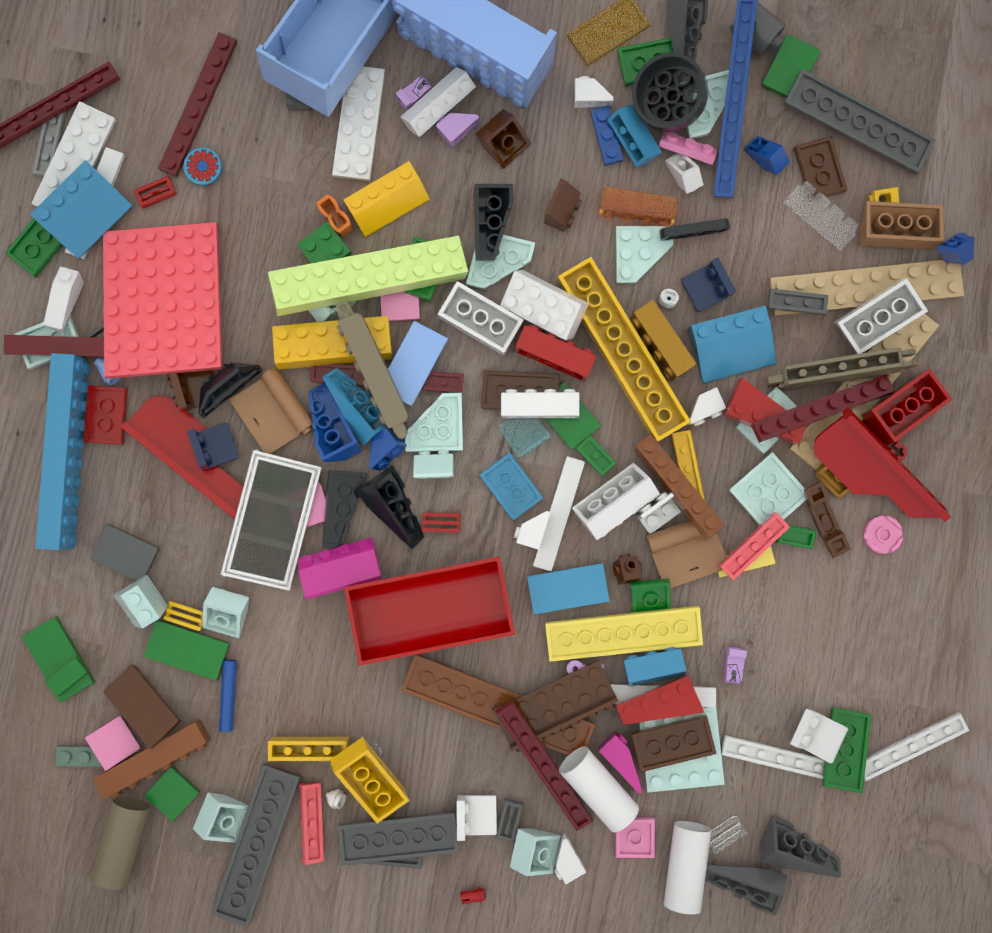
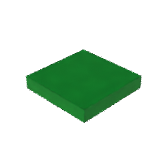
[630,578,671,613]
[144,766,200,822]

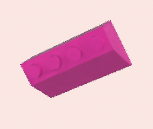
[298,538,382,600]

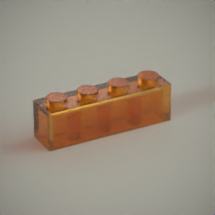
[599,187,679,226]

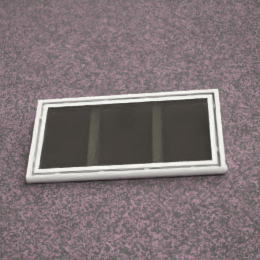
[221,450,322,591]

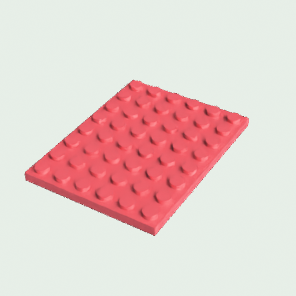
[103,222,223,379]

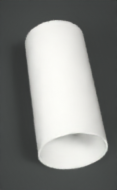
[559,746,639,832]
[663,821,712,914]

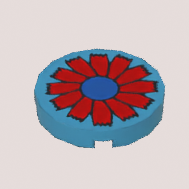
[183,147,223,187]

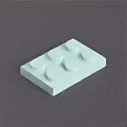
[14,314,79,370]
[735,386,797,454]

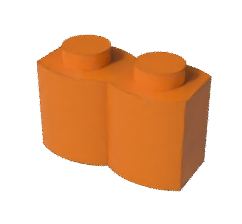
[317,194,353,238]

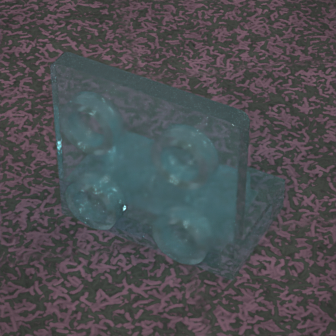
[499,418,551,459]

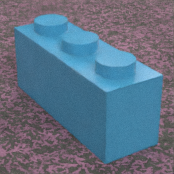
[608,104,662,168]
[623,647,687,687]

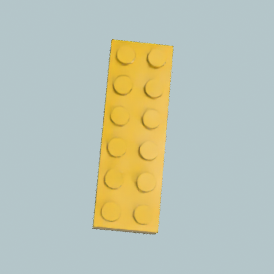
[272,316,393,370]

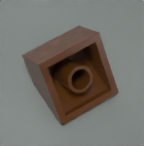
[475,109,531,169]
[544,178,582,232]

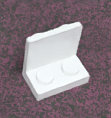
[636,492,681,534]
[790,708,848,763]
[457,795,497,841]

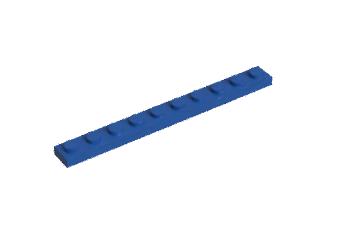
[714,0,758,198]

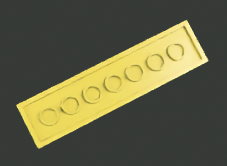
[545,606,703,662]

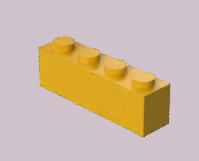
[268,737,350,761]

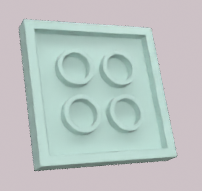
[728,452,806,525]

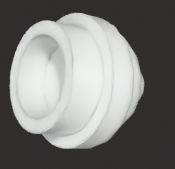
[326,789,347,809]

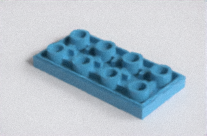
[527,563,610,615]

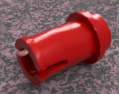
[460,887,486,904]

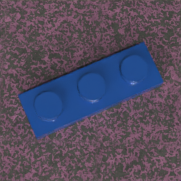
[590,105,623,166]

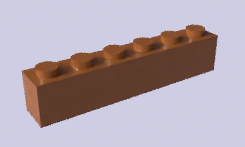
[634,434,725,541]
[92,719,211,800]

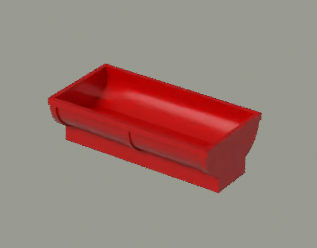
[344,556,515,666]

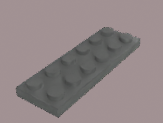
[338,811,459,865]

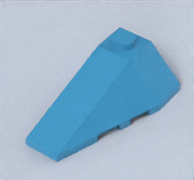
[322,368,387,446]

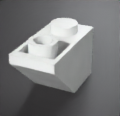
[688,387,726,426]

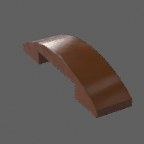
[804,481,851,558]

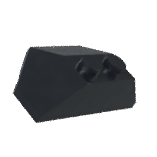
[198,362,262,419]

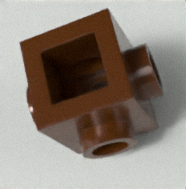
[613,554,643,585]

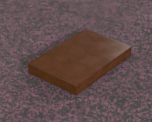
[794,136,848,202]

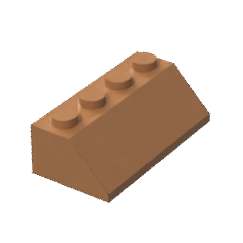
[859,201,944,250]

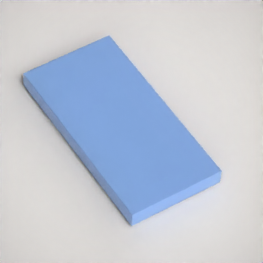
[388,321,448,406]

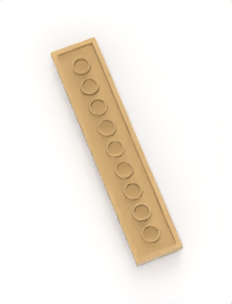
[769,260,964,317]
[789,313,939,471]

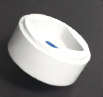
[659,289,679,308]

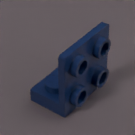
[681,258,736,312]
[187,423,239,471]

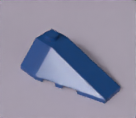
[308,383,362,462]

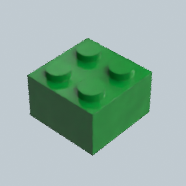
[297,222,353,263]

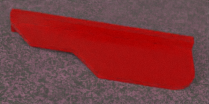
[120,396,247,525]
[813,407,951,522]

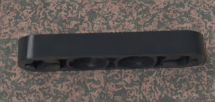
[659,219,730,241]

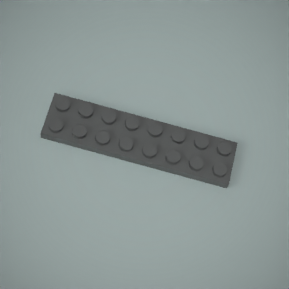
[783,69,936,175]
[212,763,301,927]

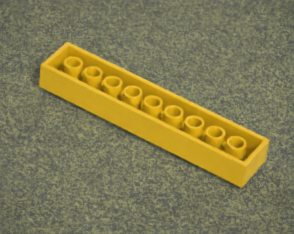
[557,257,691,442]

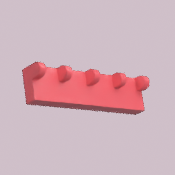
[718,512,790,581]
[298,782,324,865]

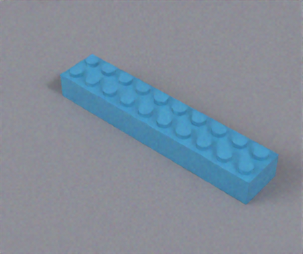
[35,353,90,550]

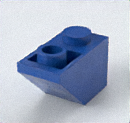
[744,136,790,175]
[937,233,975,265]
[369,427,407,471]

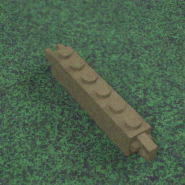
[336,301,408,439]
[767,348,919,391]

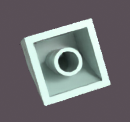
[113,575,168,628]

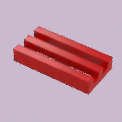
[134,176,177,209]
[422,513,461,533]

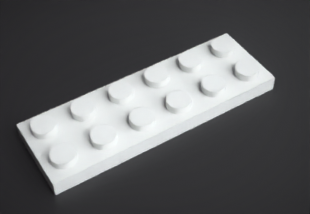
[332,66,386,182]
[31,101,116,207]

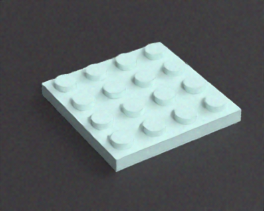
[639,707,725,793]

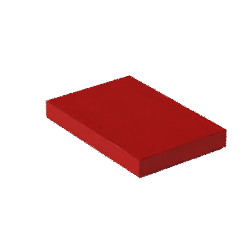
[83,385,128,445]

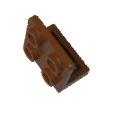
[168,370,215,411]

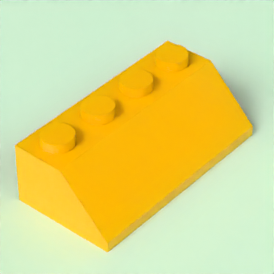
[344,161,430,238]

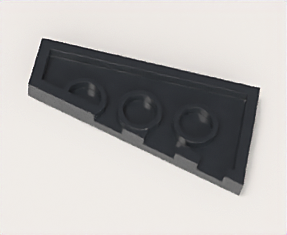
[322,470,367,548]

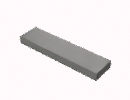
[32,111,67,177]

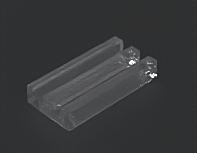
[710,815,747,854]

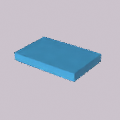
[479,452,544,521]

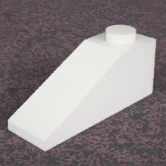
[43,266,84,331]

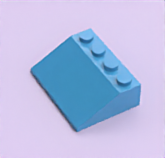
[30,160,133,259]
[687,305,776,384]

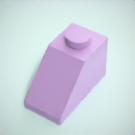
[436,113,480,148]

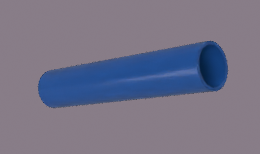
[219,660,237,732]

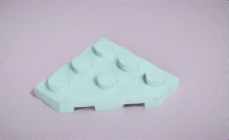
[677,70,729,139]
[616,226,673,284]
[466,235,535,290]
[405,393,463,452]

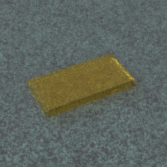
[567,0,650,67]

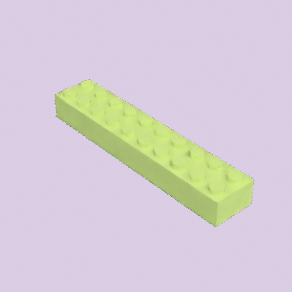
[268,236,468,316]

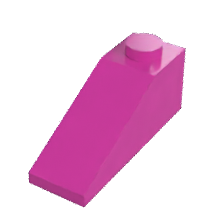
[597,732,642,794]

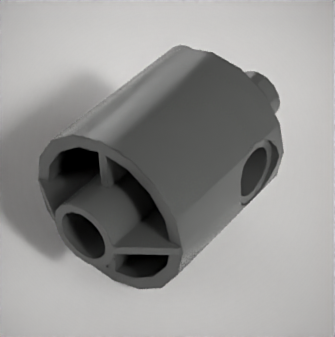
[730,2,786,57]

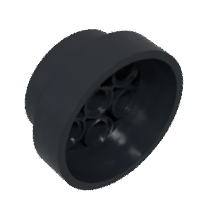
[632,53,709,132]

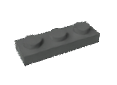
[767,289,828,315]

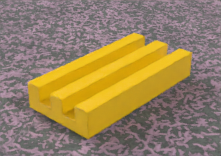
[163,601,203,631]

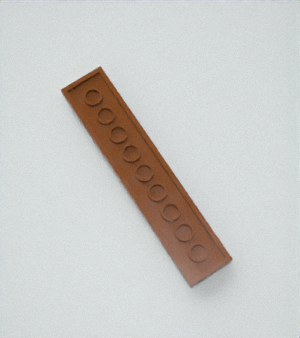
[401,654,595,756]

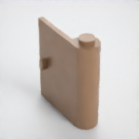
[229,367,313,454]
[645,520,727,589]

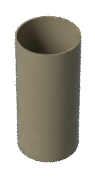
[90,797,150,890]

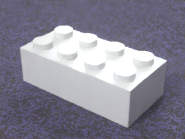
[500,270,589,340]
[835,278,928,354]
[438,281,524,356]
[572,463,660,540]

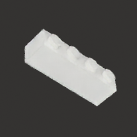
[401,67,476,137]
[501,389,579,418]

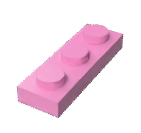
[659,132,717,165]

